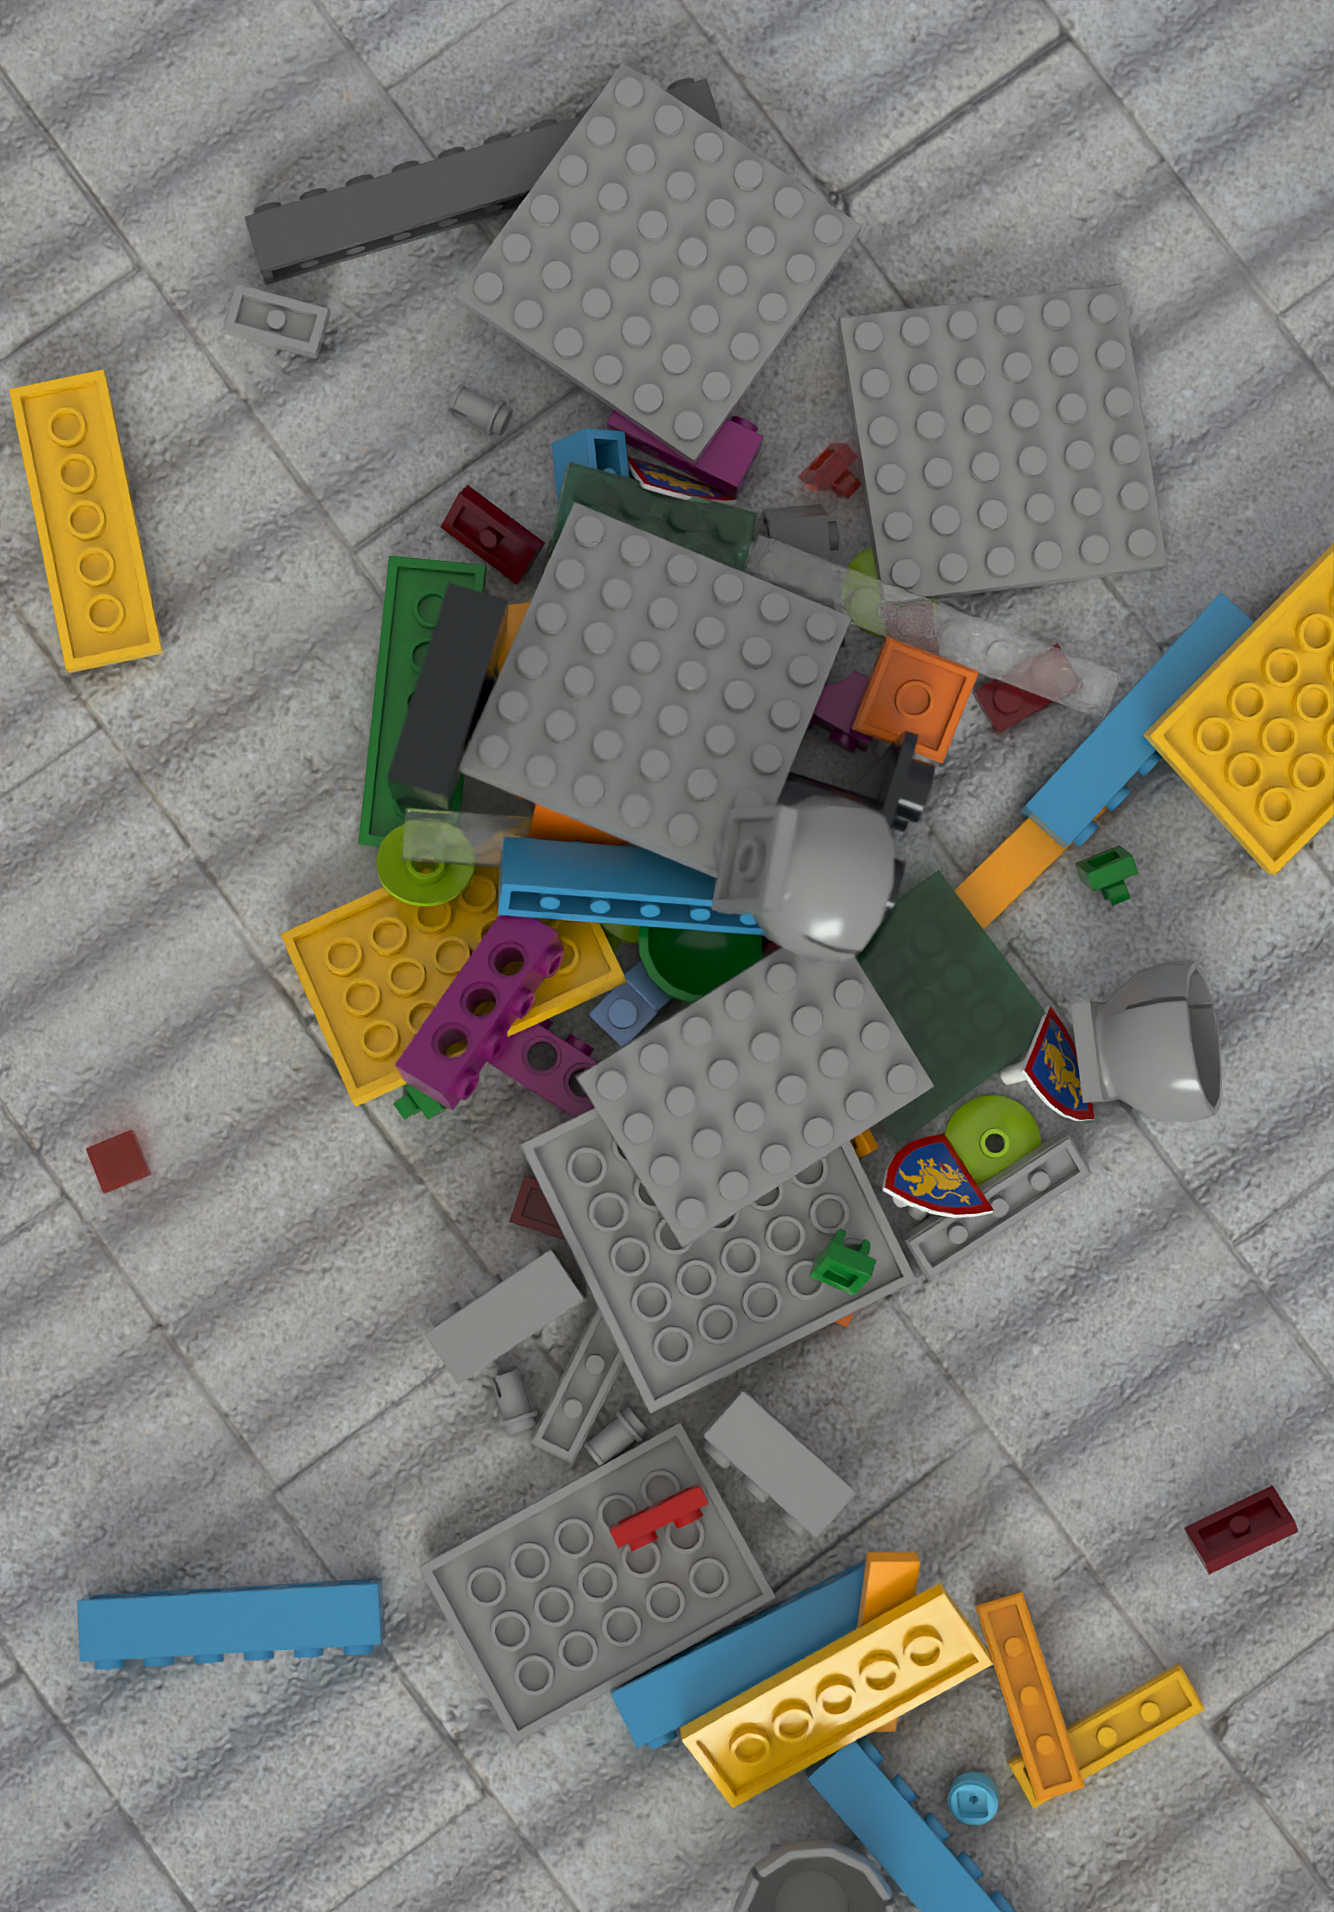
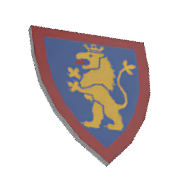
[627,456,737,535]
[1001,1006,1095,1121]
[882,1134,994,1220]

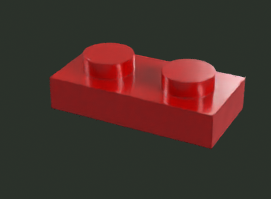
[609,1482,709,1551]

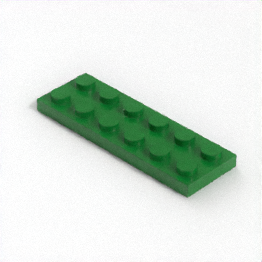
[358,555,486,847]

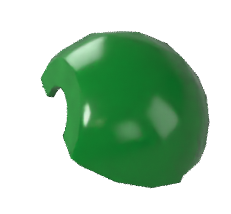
[638,926,763,1005]

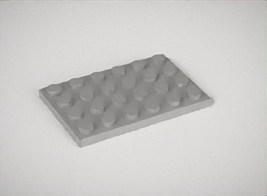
[575,946,934,1247]
[419,1421,776,1745]

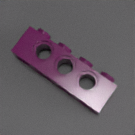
[395,915,564,1111]
[487,1019,597,1117]

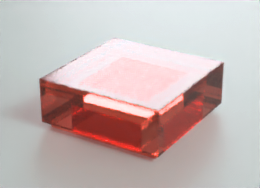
[85,1130,152,1194]

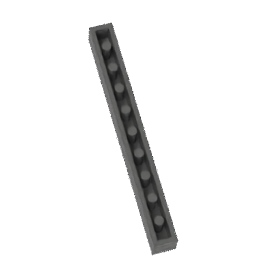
[244,78,723,285]

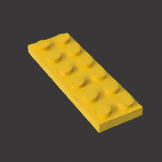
[9,369,164,673]
[680,1582,993,1808]

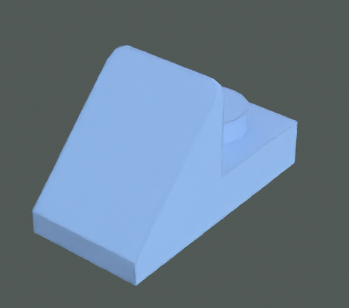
[588,960,672,1047]

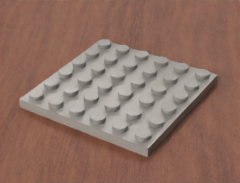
[455,62,862,465]
[837,284,1168,606]
[459,502,852,878]
[519,1107,916,1414]

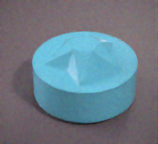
[948,1772,1000,1825]

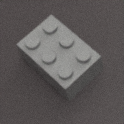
[425,1246,586,1385]
[702,1386,857,1539]

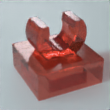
[798,442,861,498]

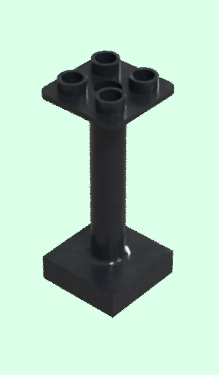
[387,583,935,919]

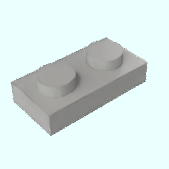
[223,283,331,359]

